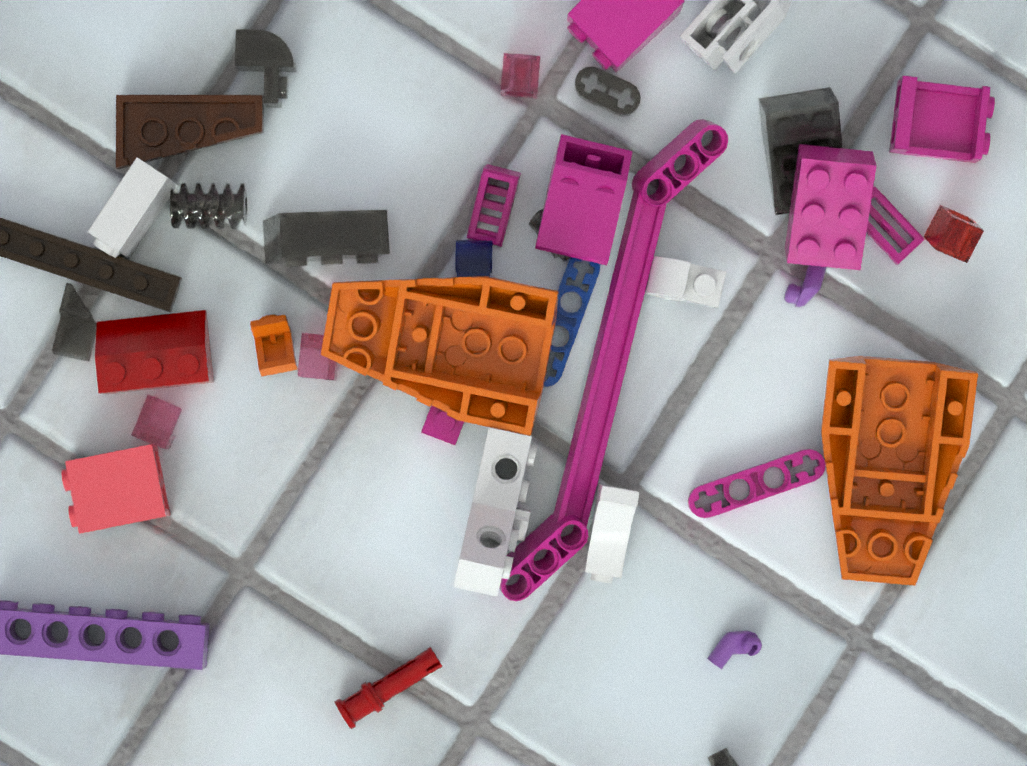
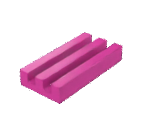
[866,186,925,265]

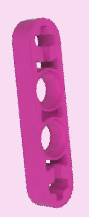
[688,449,826,518]

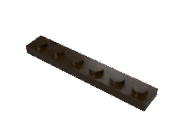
[0,218,182,313]

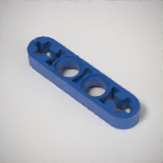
[544,257,600,387]

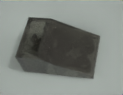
[758,87,843,215]

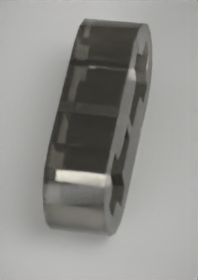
[574,66,641,117]

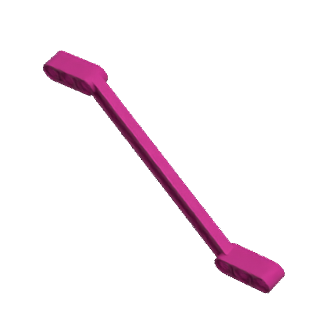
[499,119,728,601]

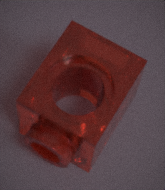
[924,205,984,263]

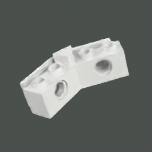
[680,0,792,73]
[454,427,538,596]

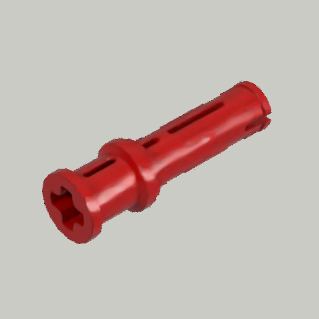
[334,647,443,730]

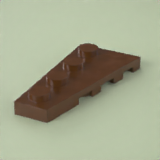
[116,95,264,169]

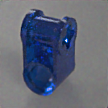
[455,240,493,277]

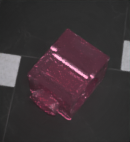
[501,53,540,99]

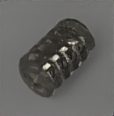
[170,183,247,230]

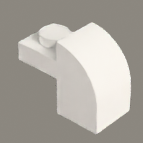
[645,257,726,308]

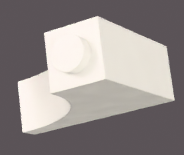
[584,484,639,583]

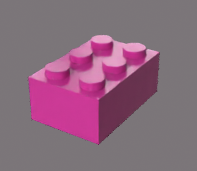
[785,144,877,270]

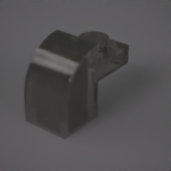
[235,29,297,108]

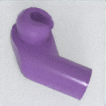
[784,265,827,307]
[707,630,762,670]

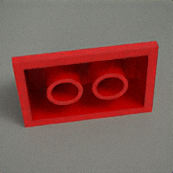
[95,310,214,394]

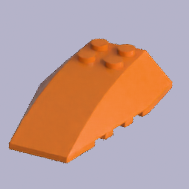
[321,276,559,436]
[821,356,978,586]

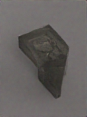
[52,283,97,361]

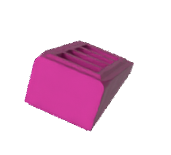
[466,164,521,247]

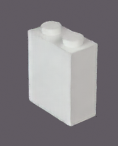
[88,158,178,258]

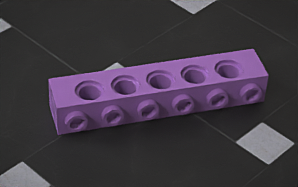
[0,600,210,670]

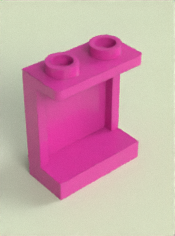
[889,76,995,163]

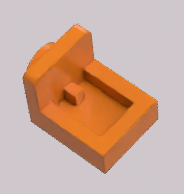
[250,315,297,377]

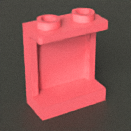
[61,444,171,534]

